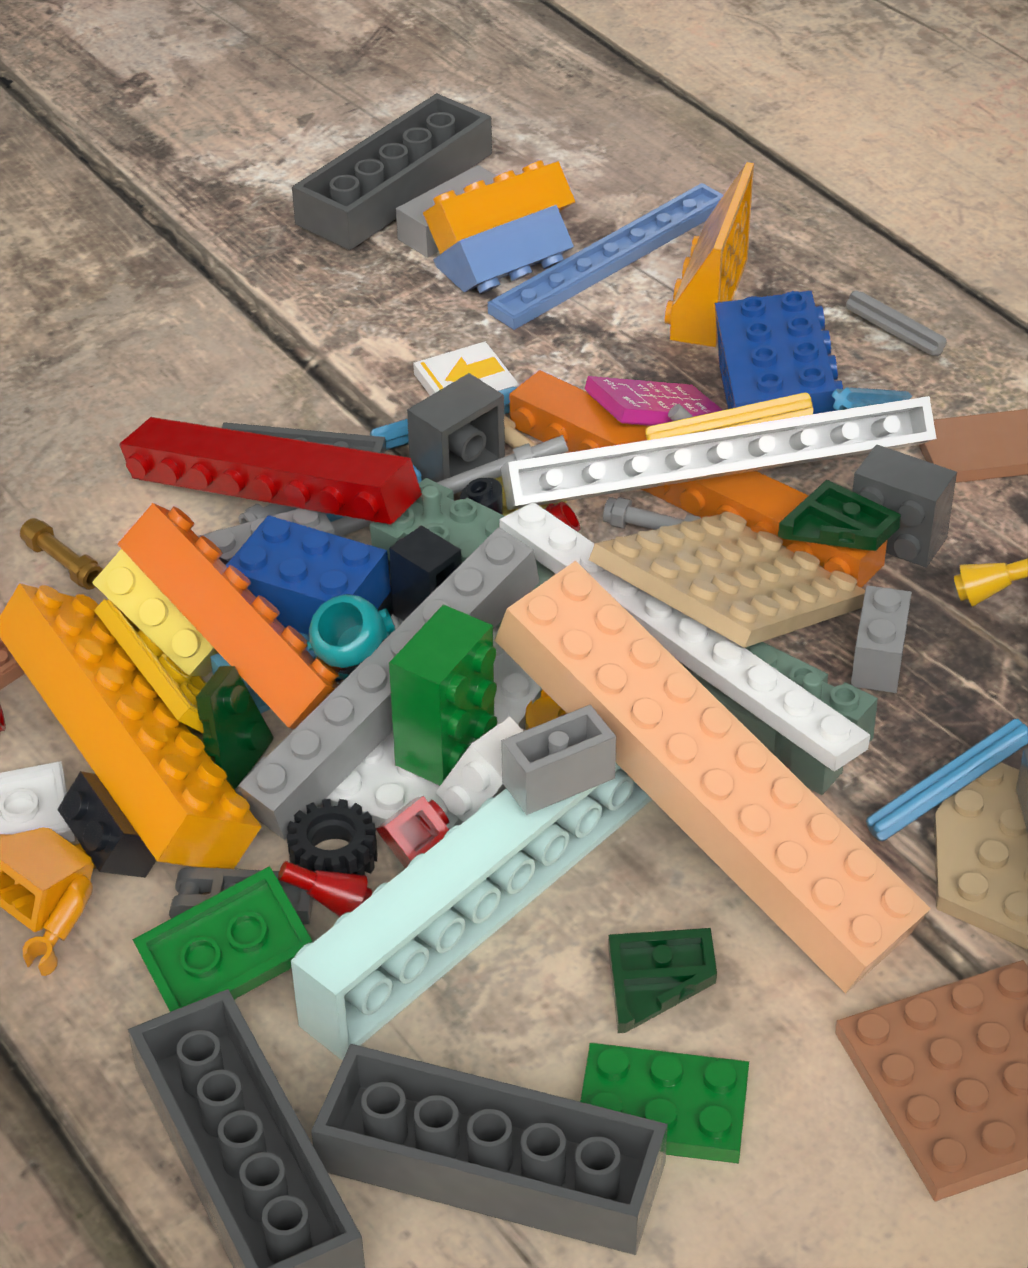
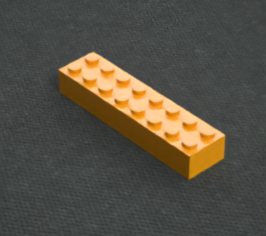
[0,583,262,869]

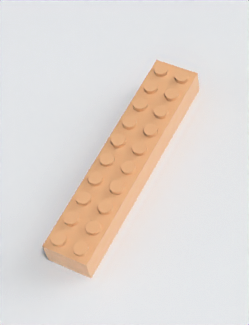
[494,561,931,994]

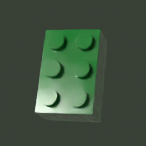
[389,604,497,786]

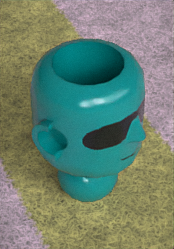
[307,594,396,680]

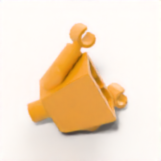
[0,827,96,976]

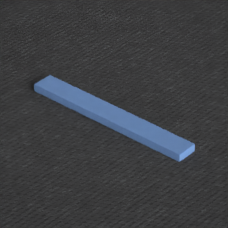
[488,183,723,330]

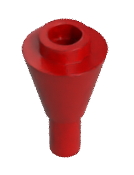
[278,861,372,917]

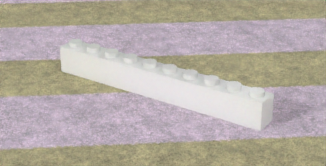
[500,396,937,510]

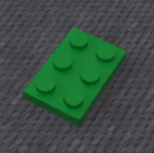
[132,866,313,1012]
[580,1043,749,1164]

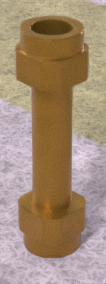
[20,518,103,590]

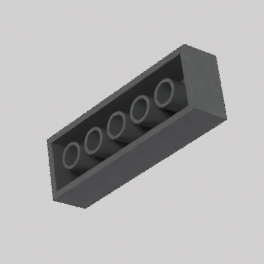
[292,93,492,250]
[128,989,365,1268]
[311,1043,668,1255]

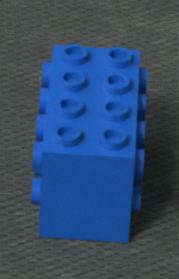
[715,290,843,414]

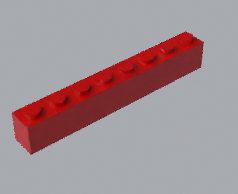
[119,417,422,525]

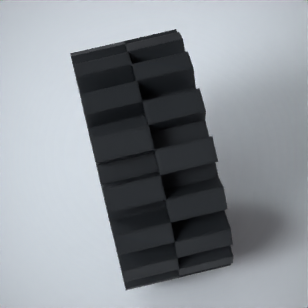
[287,799,378,875]

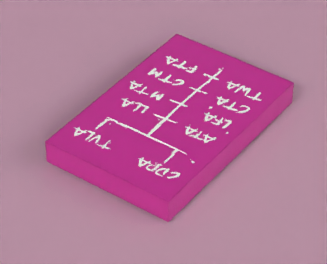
[584,376,722,426]

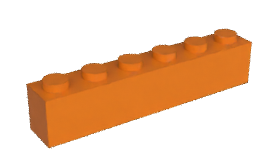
[118,503,339,729]

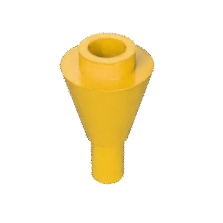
[954,558,1028,607]

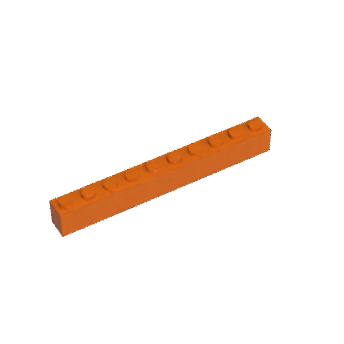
[509,370,887,588]

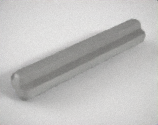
[846,291,947,356]

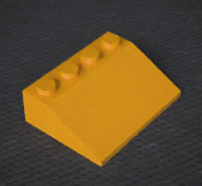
[665,162,754,347]

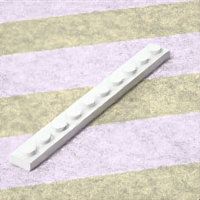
[499,502,870,772]

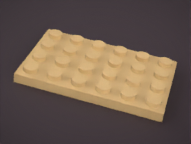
[589,512,865,648]

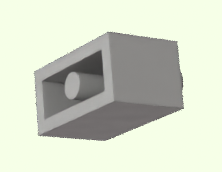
[851,585,912,693]
[501,705,616,815]

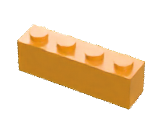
[423,160,575,254]

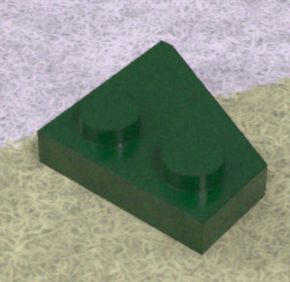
[778,480,901,551]
[196,666,274,790]
[608,928,717,1033]

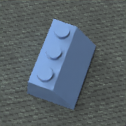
[433,205,574,294]

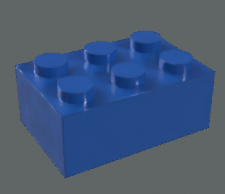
[226,515,391,635]

